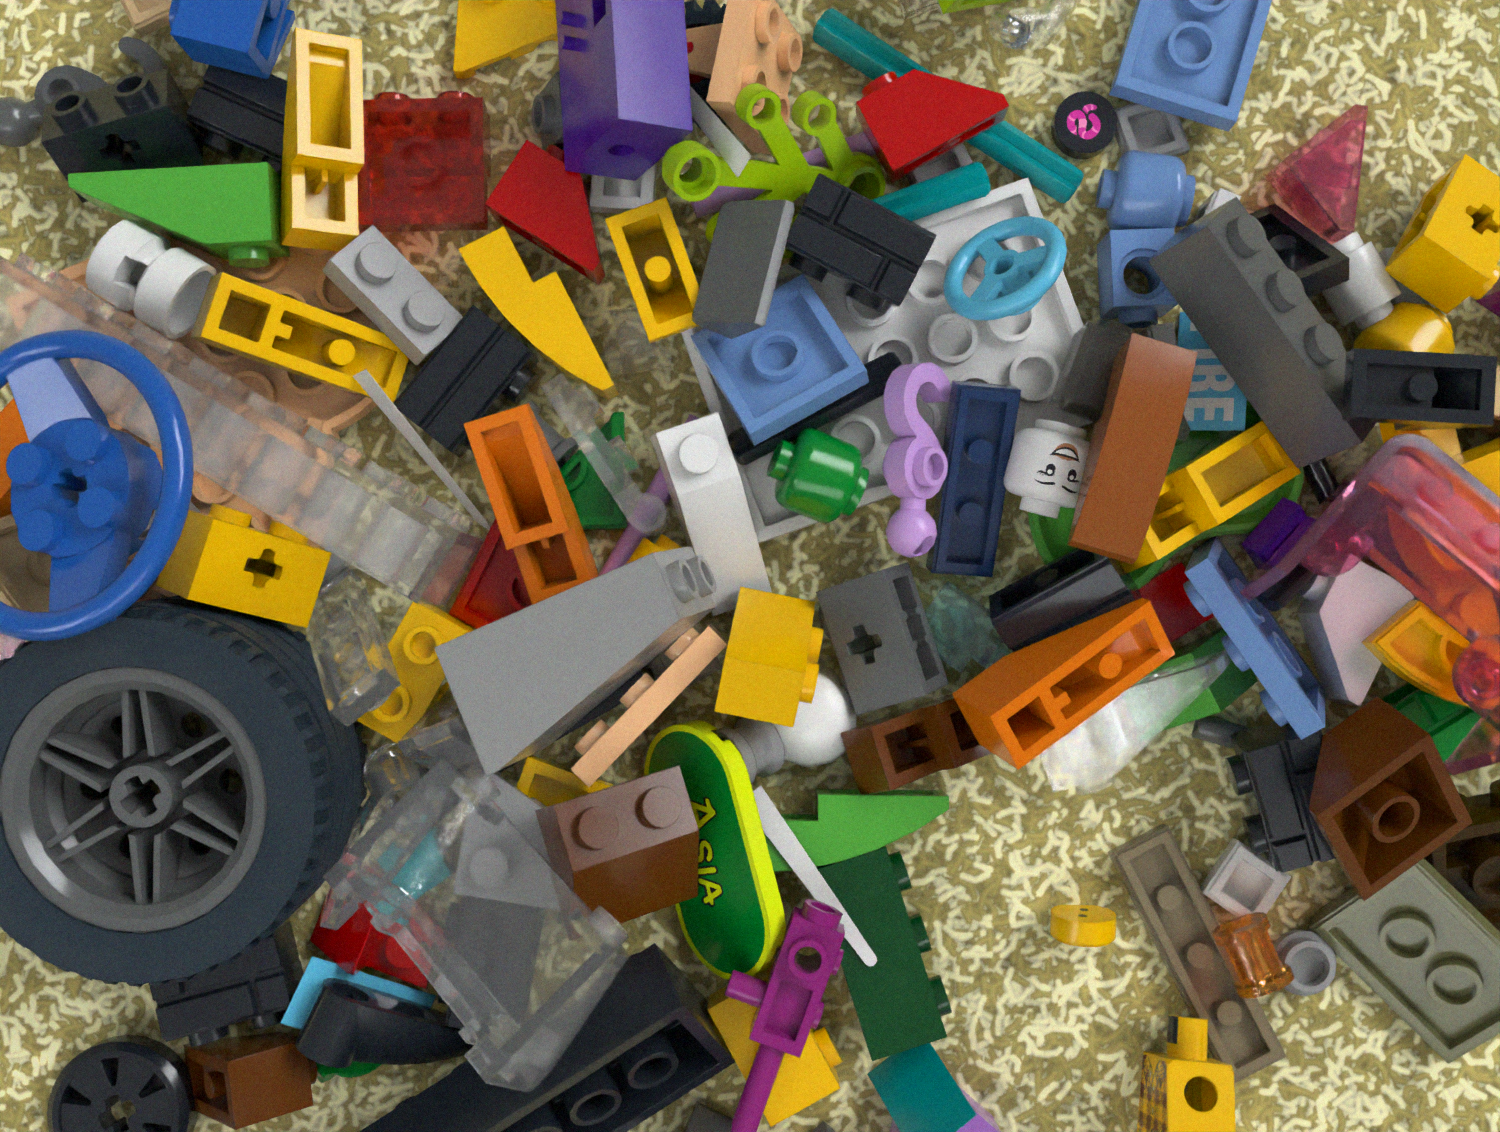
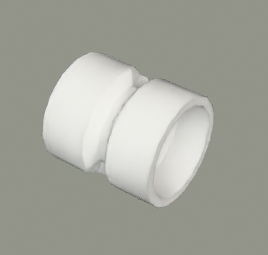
[85,219,217,339]

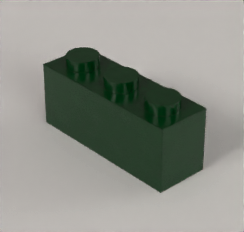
[816,846,952,1061]

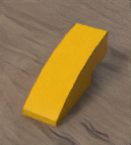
[281,27,364,252]
[458,226,619,400]
[1118,420,1301,574]

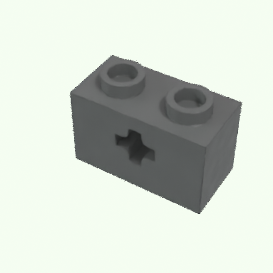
[816,562,949,715]

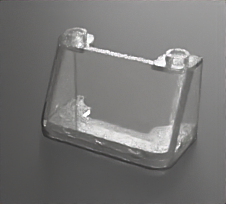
[323,758,629,1092]

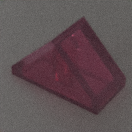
[1265,104,1368,245]

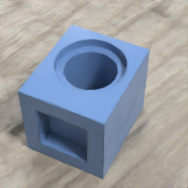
[1096,228,1178,329]

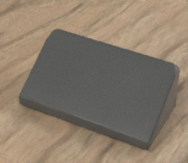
[692,200,795,339]

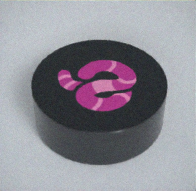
[1051,91,1117,159]

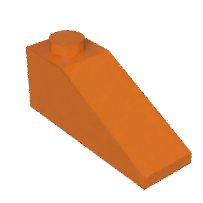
[952,598,1175,770]

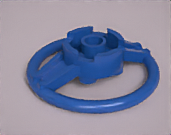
[0,330,194,641]

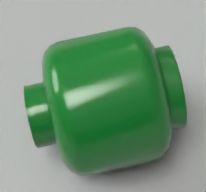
[767,428,869,524]

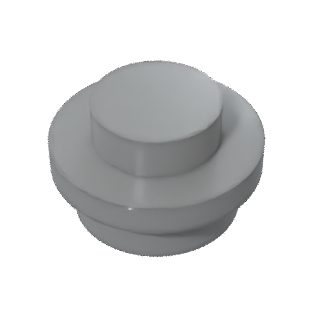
[1269,929,1337,996]

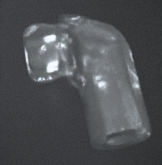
[989,0,1081,49]

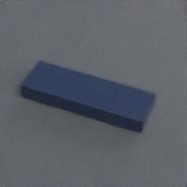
[926,380,1021,577]

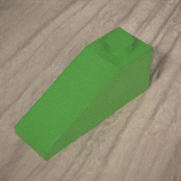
[68,162,290,268]

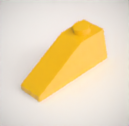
[190,272,409,403]

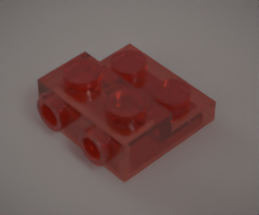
[358,91,491,233]

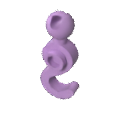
[882,362,951,558]

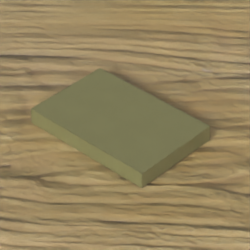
[1309,858,1500,1064]

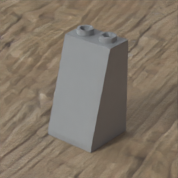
[434,546,716,776]

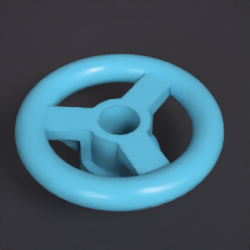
[943,216,1067,321]

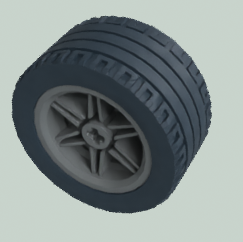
[0,595,369,987]

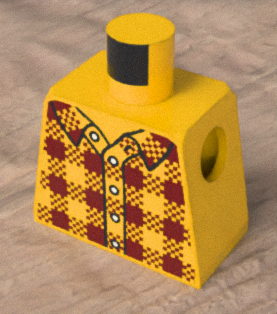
[1137,1015,1236,1132]

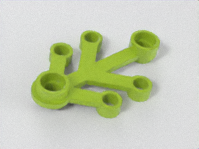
[662,83,885,259]

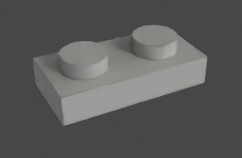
[322,225,463,366]

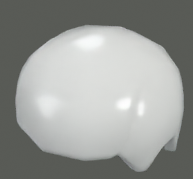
[772,665,857,768]

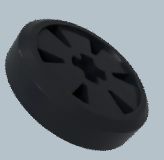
[47,1035,198,1132]

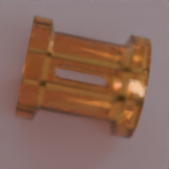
[1212,912,1295,999]

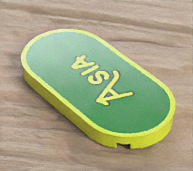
[644,720,786,980]

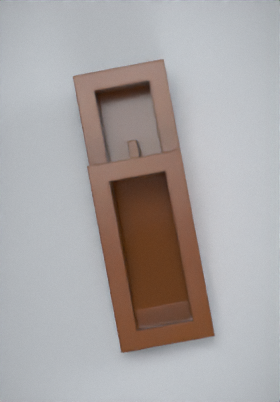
[1067,333,1198,564]

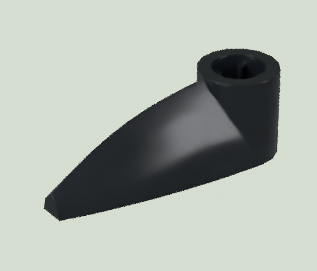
[295,978,495,1068]

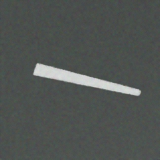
[690,86,751,178]
[353,369,491,530]
[753,786,877,966]

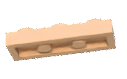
[570,625,728,787]

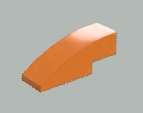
[463,403,599,605]

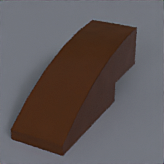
[840,694,992,794]

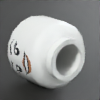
[1003,419,1090,519]

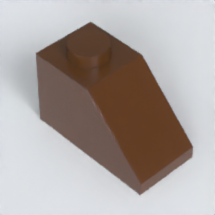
[183,1032,317,1130]

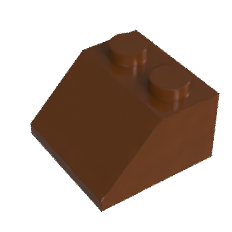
[1309,696,1473,901]
[535,766,699,939]

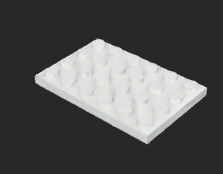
[681,177,1108,544]

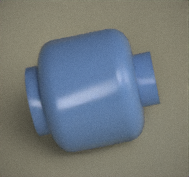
[1095,150,1196,230]

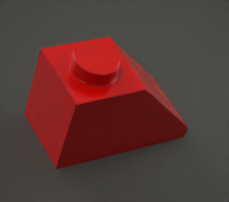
[856,69,1009,183]
[485,140,605,285]

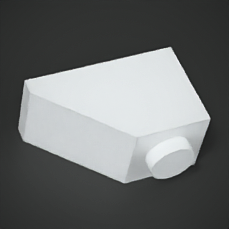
[1297,555,1417,706]

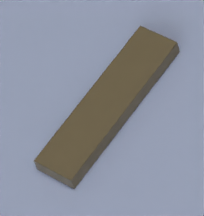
[1107,824,1287,1084]

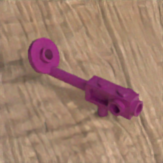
[724,899,845,1132]

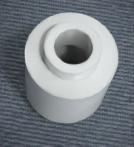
[1322,231,1402,331]

